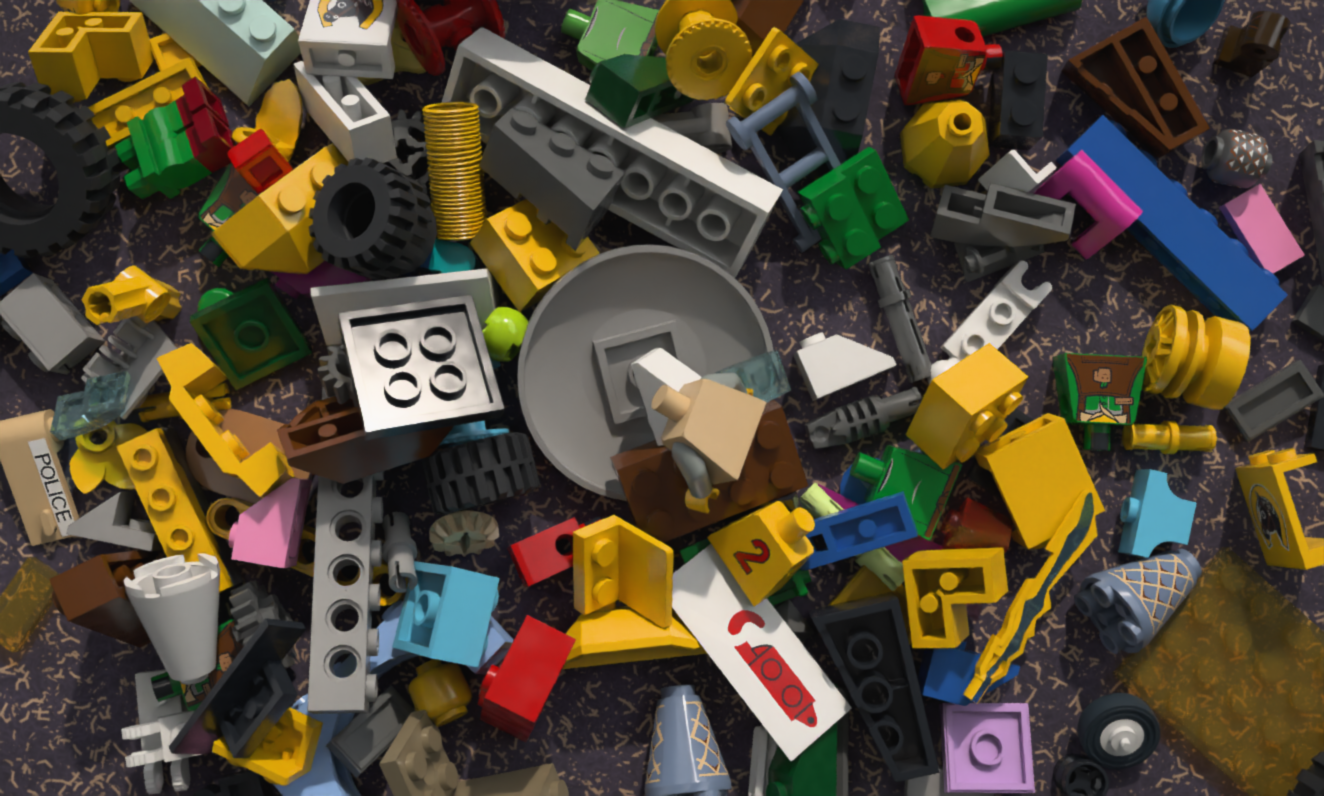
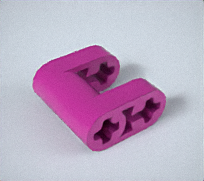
[1033,149,1143,259]

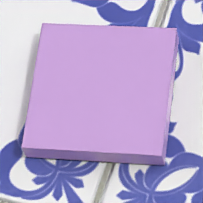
[939,703,1035,793]

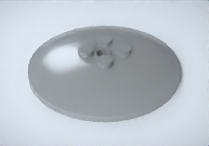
[517,245,775,501]

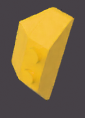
[211,143,349,274]
[562,601,708,669]

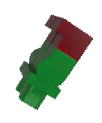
[115,76,236,200]

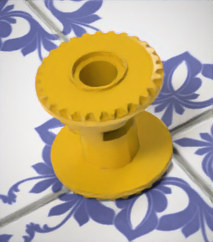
[655,0,752,100]

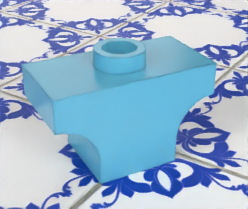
[1118,469,1197,558]

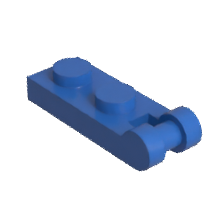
[800,491,918,570]

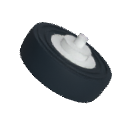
[1077,693,1160,770]

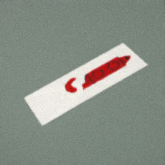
[672,544,852,761]

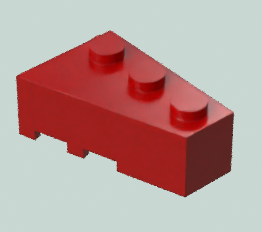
[477,615,576,743]

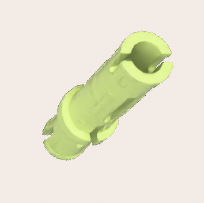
[799,482,904,591]

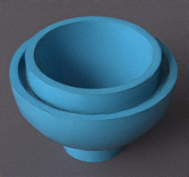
[1146,0,1225,48]

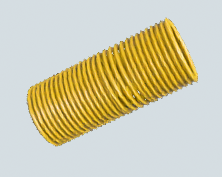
[422,102,487,241]

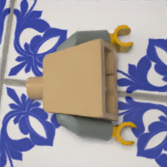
[651,373,766,514]

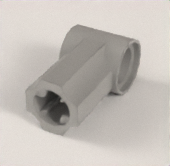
[652,103,732,153]

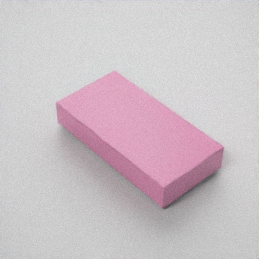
[1219,184,1305,274]

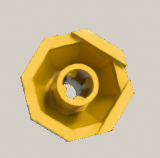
[900,100,990,188]

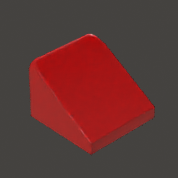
[227,129,294,195]

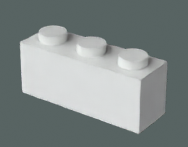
[293,61,397,163]

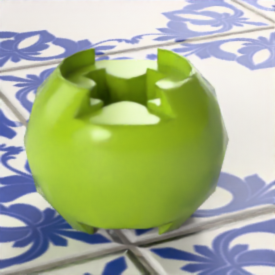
[482,307,528,362]

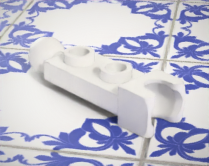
[927,260,1052,385]

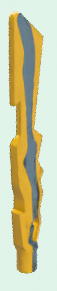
[963,490,1098,704]

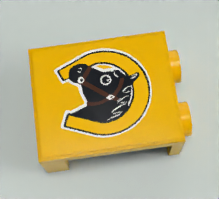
[1236,448,1324,570]

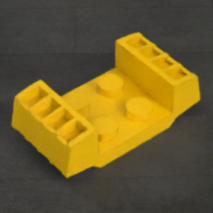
[156,343,295,499]

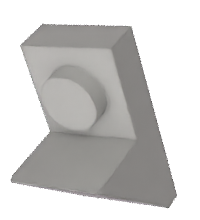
[66,491,163,551]

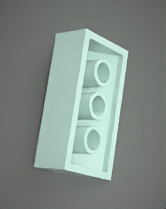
[129,0,301,107]

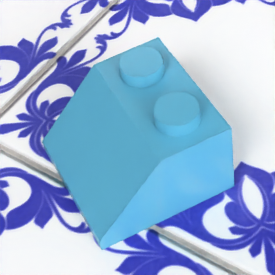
[392,561,500,668]

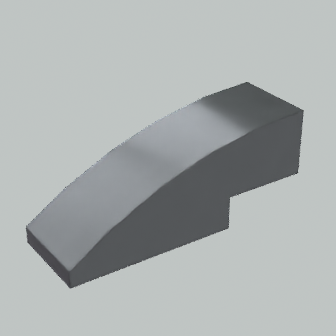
[930,183,1076,247]

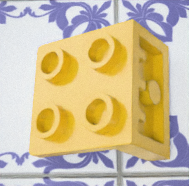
[725,27,819,136]
[573,515,674,628]

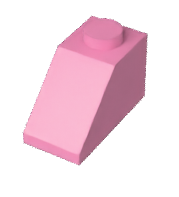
[229,478,312,568]

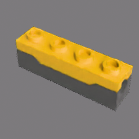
[116,428,244,593]

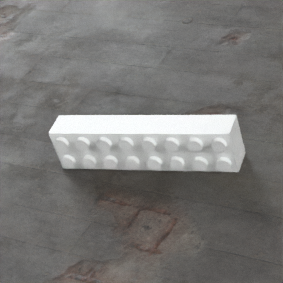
[441,27,783,278]

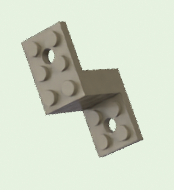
[379,710,569,796]

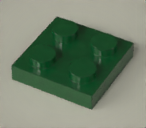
[189,277,312,390]

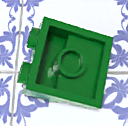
[798,147,909,270]

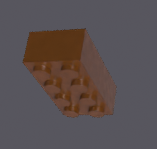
[610,396,809,543]

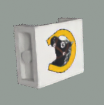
[298,0,398,79]

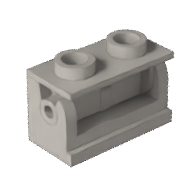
[0,273,105,375]

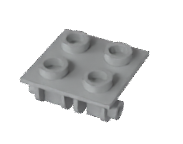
[81,316,178,420]

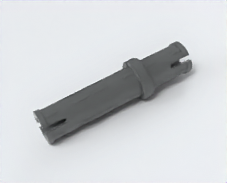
[867,255,932,383]

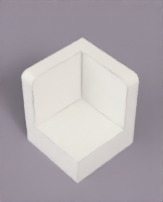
[978,150,1057,192]

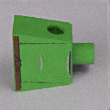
[561,0,659,71]

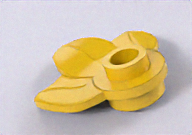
[69,416,147,494]

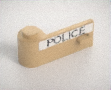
[0,409,79,546]

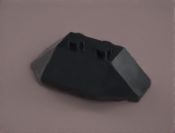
[776,19,880,181]

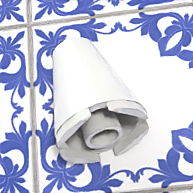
[123,554,220,685]

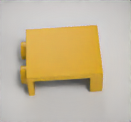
[974,413,1105,549]

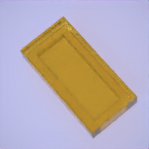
[0,557,59,653]

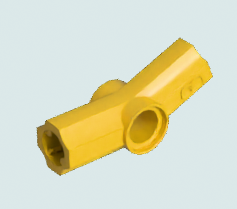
[81,266,182,325]

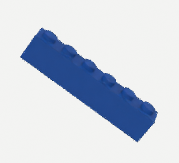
[1056,115,1288,332]

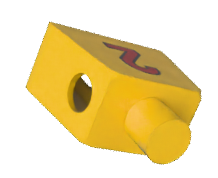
[707,501,815,607]

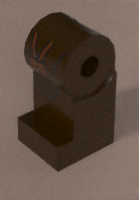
[1213,11,1290,77]

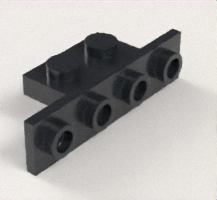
[169,618,306,758]

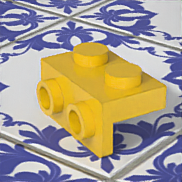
[212,707,323,786]

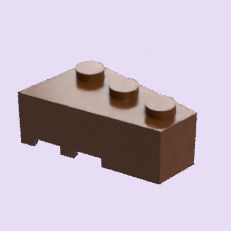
[49,550,156,648]

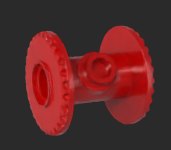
[396,0,505,76]

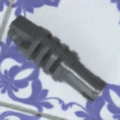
[805,387,922,449]

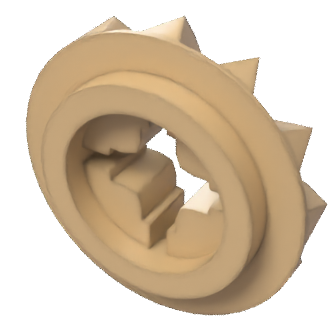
[429,510,499,557]

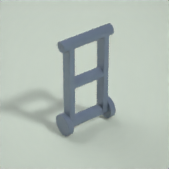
[726,72,841,253]

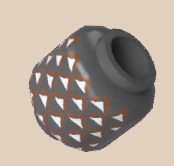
[1201,129,1272,188]

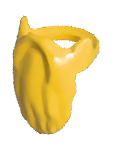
[232,79,303,162]

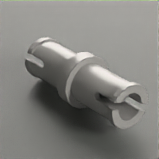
[382,512,418,593]

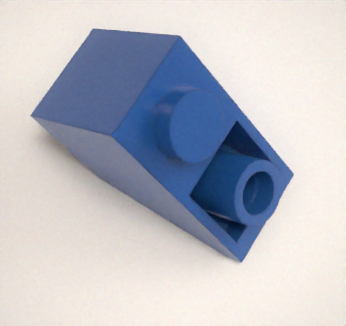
[917,641,1020,706]

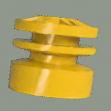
[1141,305,1251,410]

